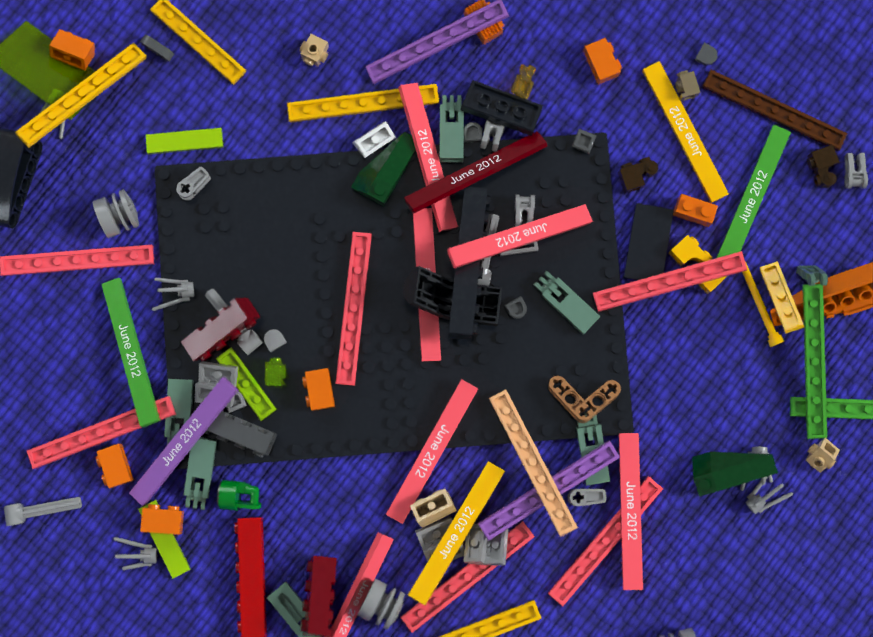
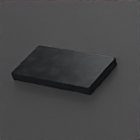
[460,80,543,136]
[623,203,674,280]

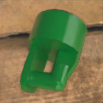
[217,480,261,511]

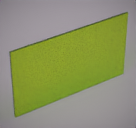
[0,21,95,120]

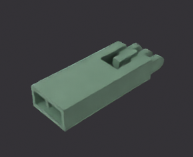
[440,95,464,162]
[533,271,601,335]
[164,379,194,445]
[576,411,610,486]
[184,437,217,510]
[267,581,305,637]

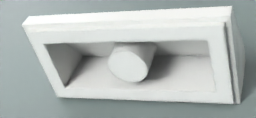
[352,121,396,158]

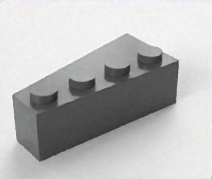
[204,411,278,457]

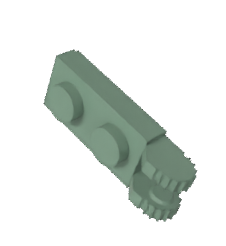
[796,265,828,286]

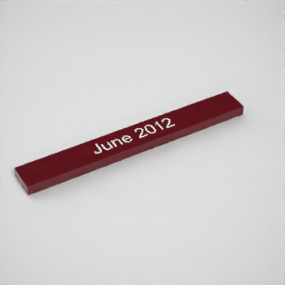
[404,131,547,213]

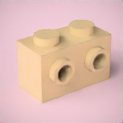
[410,489,457,528]

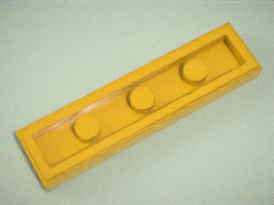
[759,261,804,334]

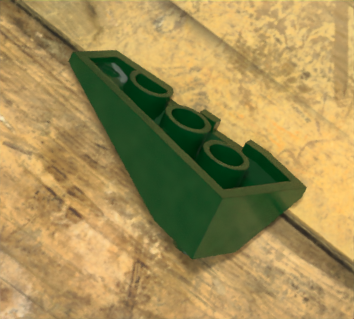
[351,132,416,206]
[692,451,778,497]

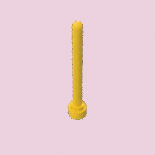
[742,261,785,347]

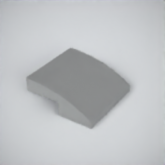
[195,362,238,407]
[415,516,465,562]
[463,524,509,566]

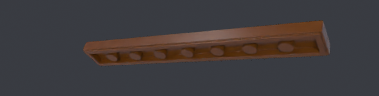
[702,70,848,151]

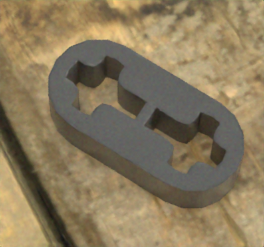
[140,34,174,62]

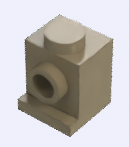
[675,70,701,102]

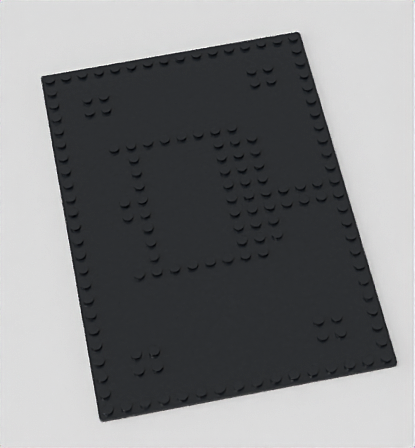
[155,132,634,469]

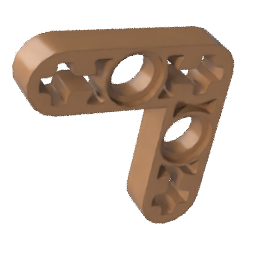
[548,376,621,423]

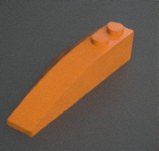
[770,262,873,326]

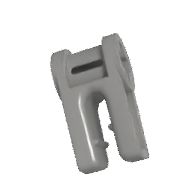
[480,120,504,152]
[844,153,868,189]
[176,167,211,201]
[515,194,535,227]
[567,489,606,506]

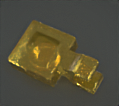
[511,64,536,100]

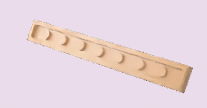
[489,390,578,537]

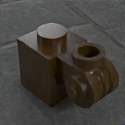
[807,145,839,188]
[618,157,658,194]

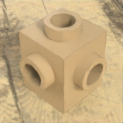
[299,34,329,67]
[806,438,840,473]

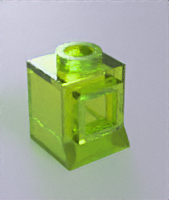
[265,358,286,386]

